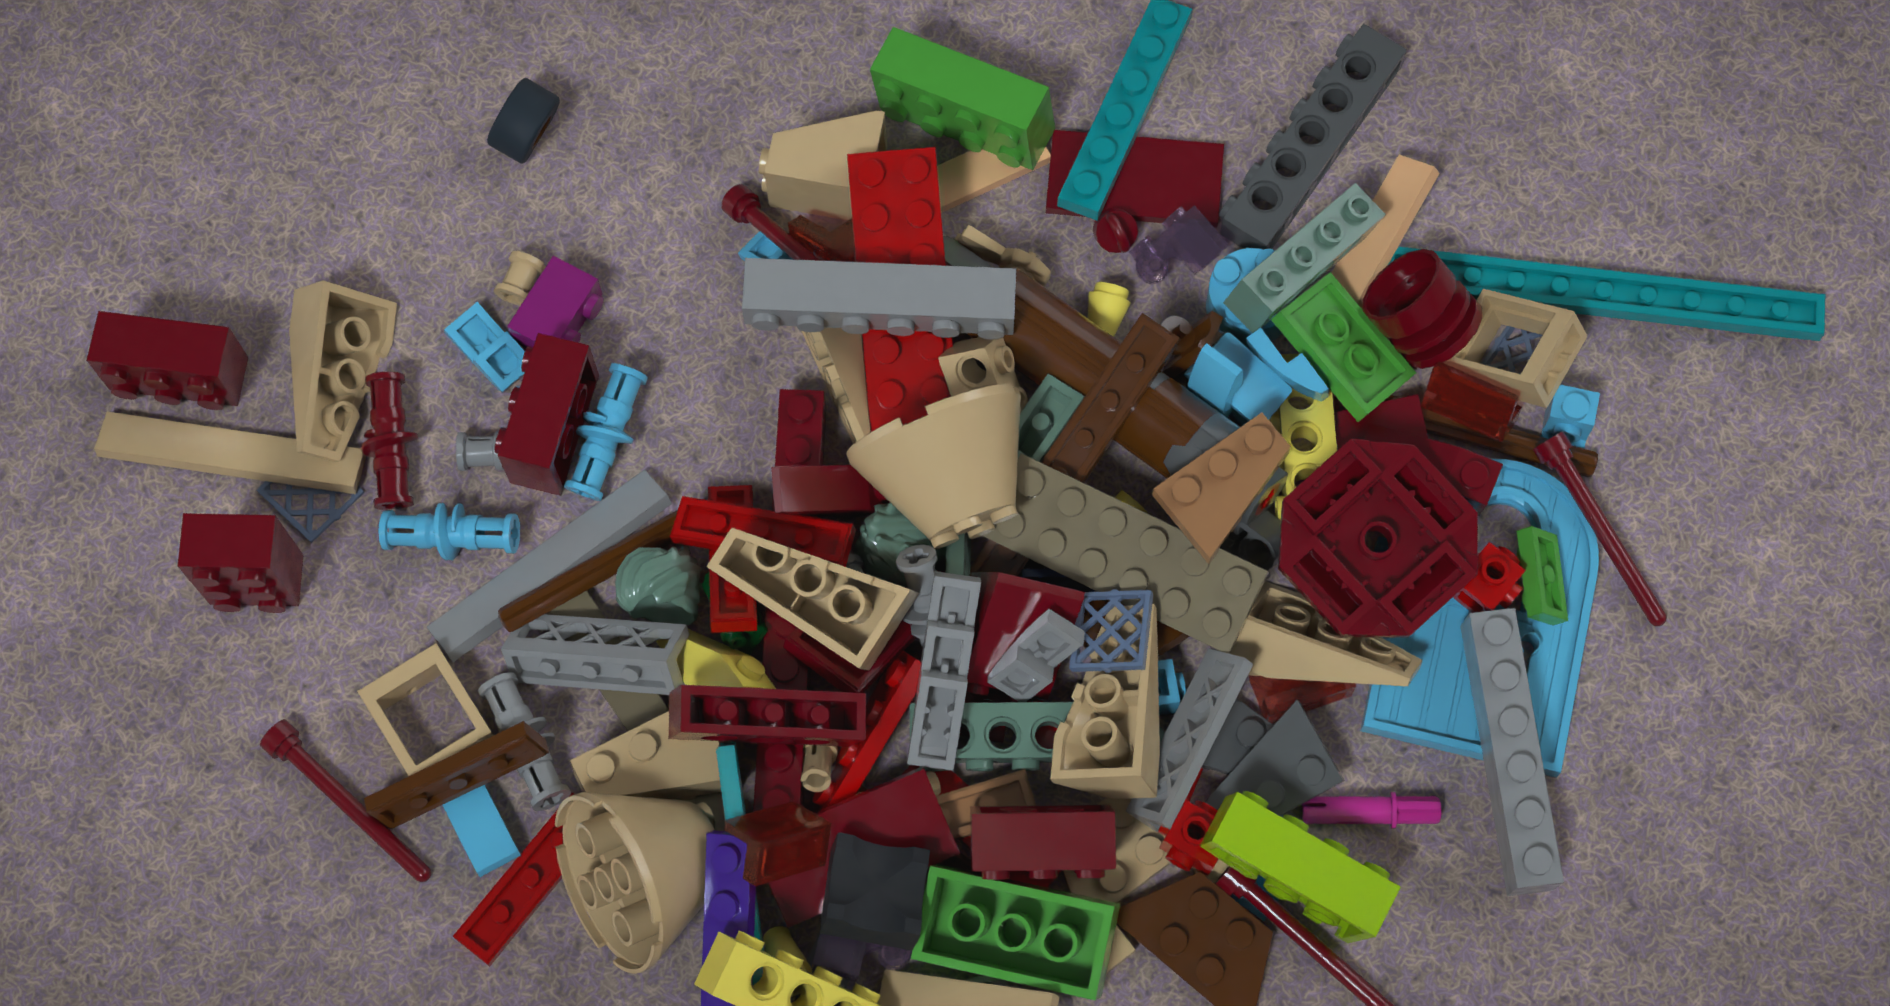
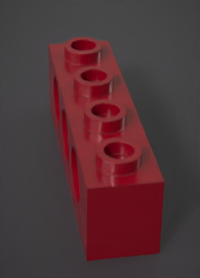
[668,685,866,747]

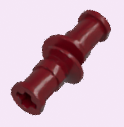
[361,372,418,510]

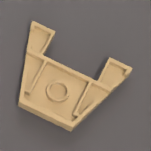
[1062,798,1229,974]

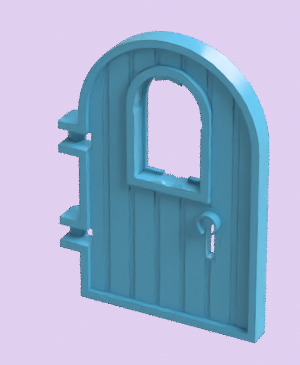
[1360,459,1599,778]

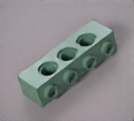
[1223,183,1386,333]
[910,702,1073,772]

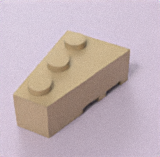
[570,711,721,800]

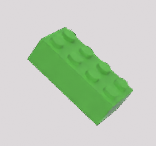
[870,27,1055,170]
[911,864,1120,1001]

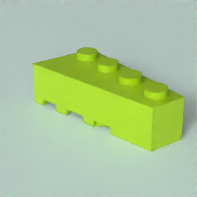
[1200,791,1401,943]

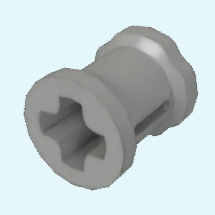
[456,431,504,471]

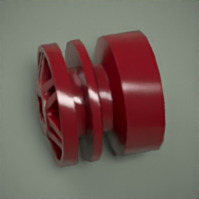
[1363,249,1482,369]

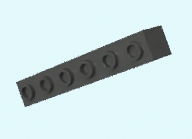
[1219,23,1407,249]

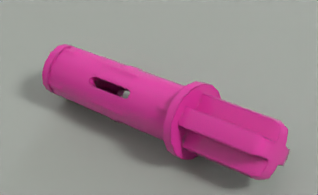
[1302,792,1442,829]

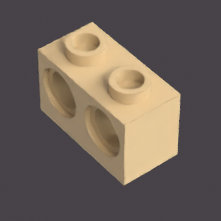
[938,337,1028,413]

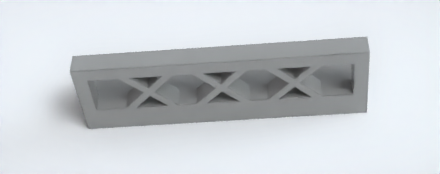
[501,614,689,695]
[1126,648,1253,832]

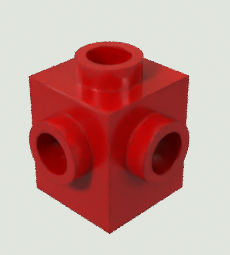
[1453,542,1526,613]
[1158,800,1218,875]

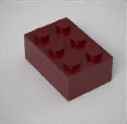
[86,311,248,410]
[495,333,599,496]
[177,513,304,613]
[970,804,1116,880]

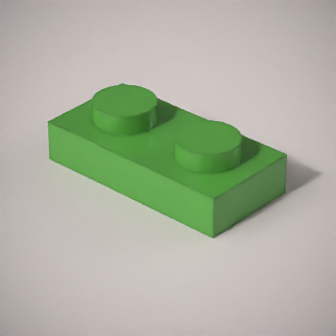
[1516,526,1568,626]

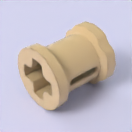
[494,251,546,306]

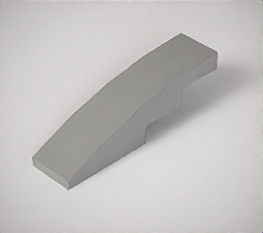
[907,571,981,771]

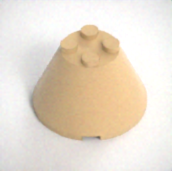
[846,384,1021,549]
[555,792,715,974]

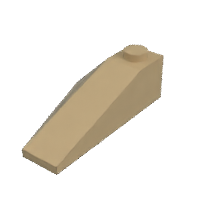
[289,280,397,462]
[801,327,871,444]
[1230,581,1422,686]
[1050,604,1160,799]

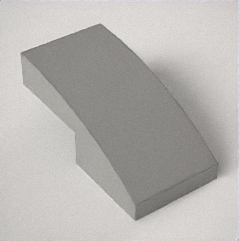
[987,609,1085,702]

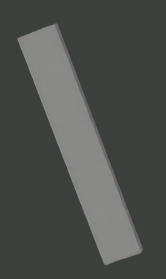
[427,470,672,662]

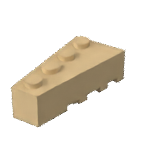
[706,528,919,671]

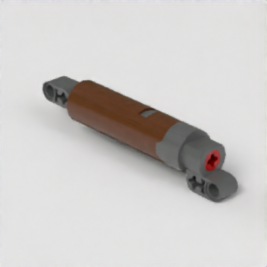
[943,236,1288,571]

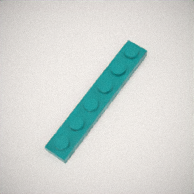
[1057,0,1192,221]

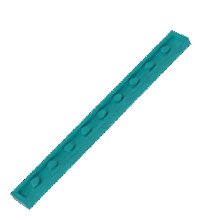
[1388,246,1826,341]

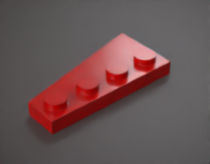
[812,651,921,813]

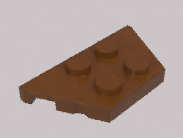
[1117,872,1274,1006]

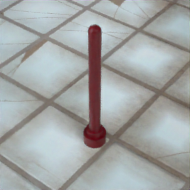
[722,184,821,261]
[1532,431,1667,626]
[260,719,431,882]
[1215,866,1394,1006]

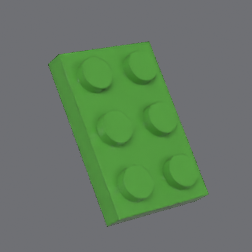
[1271,272,1416,422]

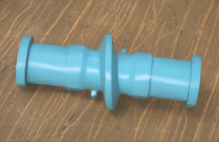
[564,363,648,501]
[378,503,520,560]

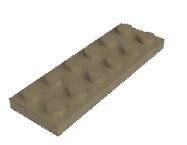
[982,453,1269,654]

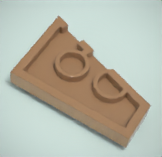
[1152,412,1291,564]

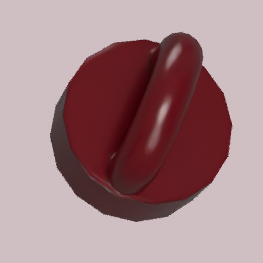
[1093,207,1138,253]

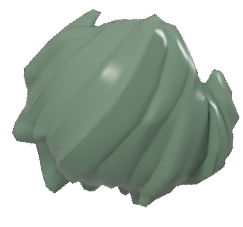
[854,503,946,587]
[615,545,702,625]

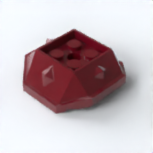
[1278,438,1478,638]

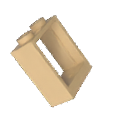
[1444,289,1587,408]
[357,643,493,776]

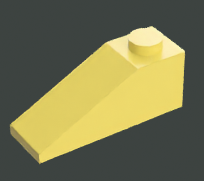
[656,628,776,689]

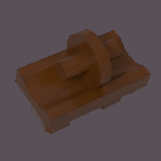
[1160,311,1225,379]

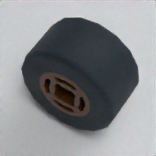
[487,78,560,164]

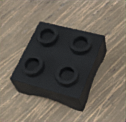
[819,832,930,951]

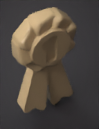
[955,225,1051,287]

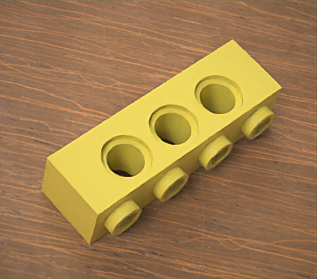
[1269,354,1337,520]
[694,930,882,1006]

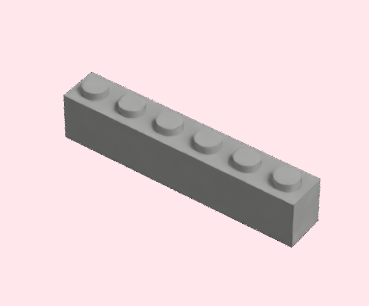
[742,258,1016,339]
[1460,608,1564,896]

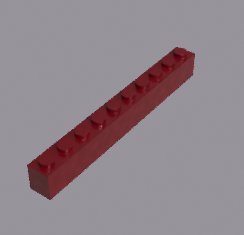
[752,389,827,837]

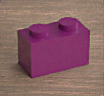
[507,255,604,348]

